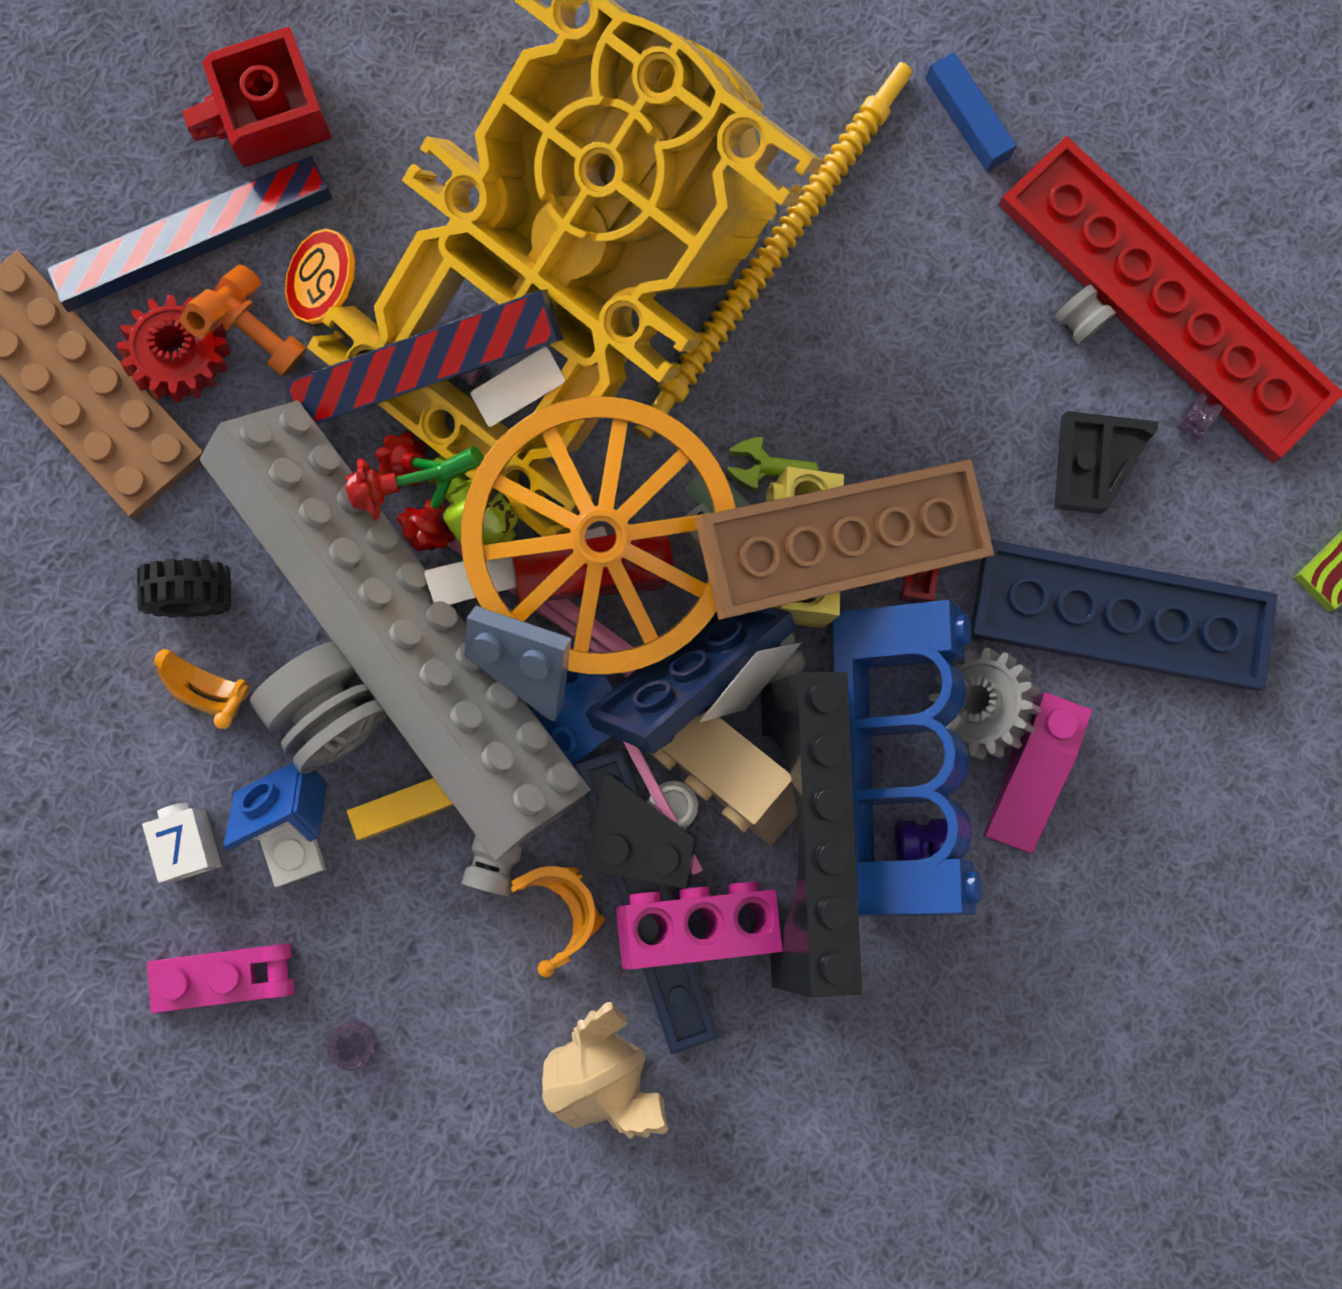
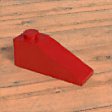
[512,534,674,604]

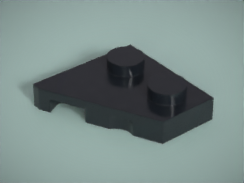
[1054,411,1159,514]

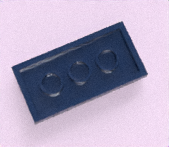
[585,607,797,754]

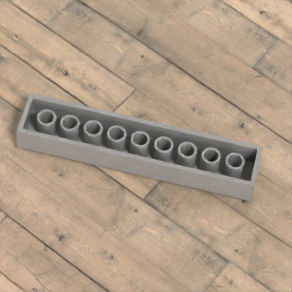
[199,400,591,861]

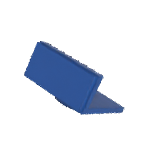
[223,763,327,851]

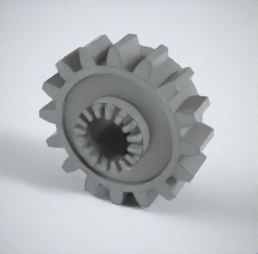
[928,648,1041,760]

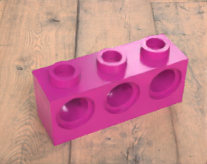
[616,881,783,969]

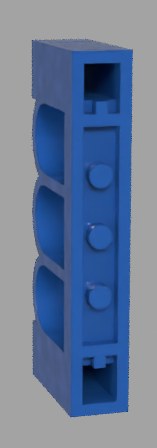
[833,600,982,917]

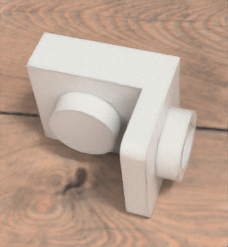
[253,821,327,887]

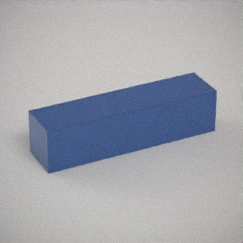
[925,52,1017,172]

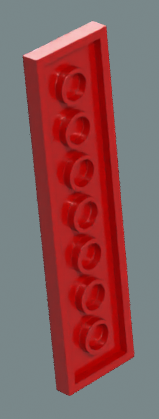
[998,136,1342,463]

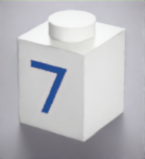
[142,802,222,883]

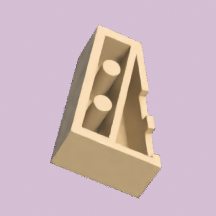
[647,709,797,847]

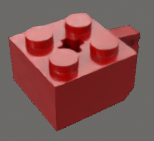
[182,26,332,168]

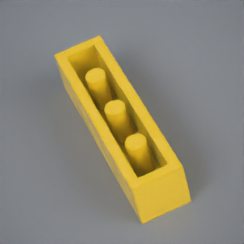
[347,778,454,841]

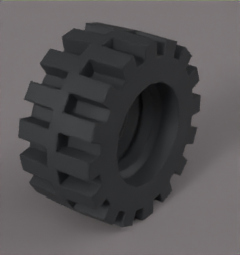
[137,558,231,618]

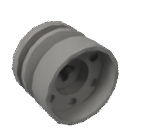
[250,641,388,774]

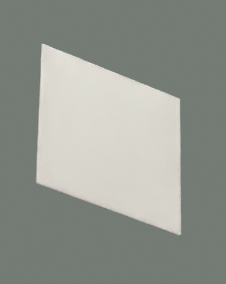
[699,643,801,723]

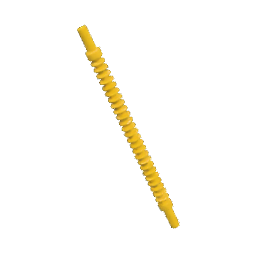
[634,62,913,440]

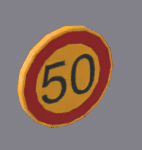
[285,228,355,324]

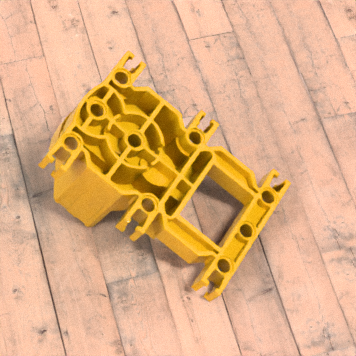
[307,0,824,537]

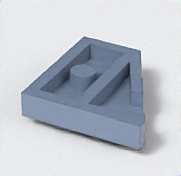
[464,606,572,721]

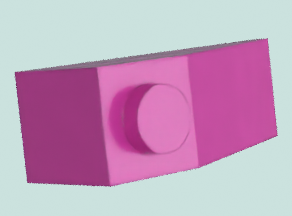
[984,692,1092,853]

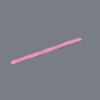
[623,741,703,875]

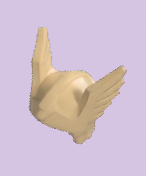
[542,1002,669,1139]

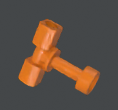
[179,264,307,377]

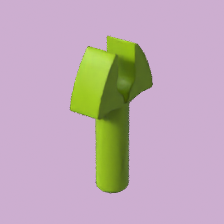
[726,437,819,492]

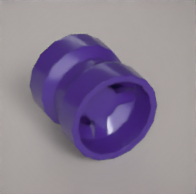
[895,818,948,861]

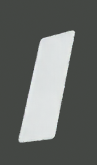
[471,347,565,427]

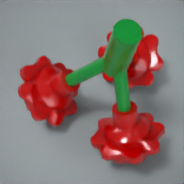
[345,431,484,551]

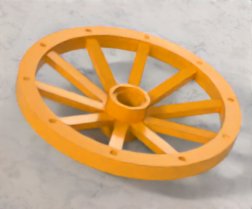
[461,396,736,674]

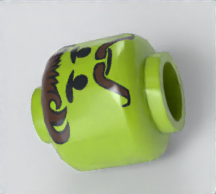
[443,479,518,545]

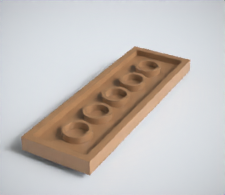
[0,250,203,520]
[694,459,994,620]

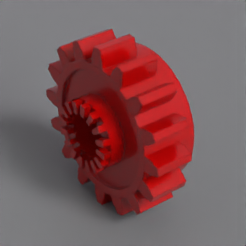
[117,295,231,403]

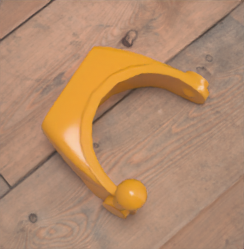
[153,648,250,729]
[510,866,605,978]

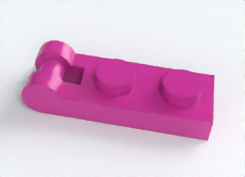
[147,943,295,1013]

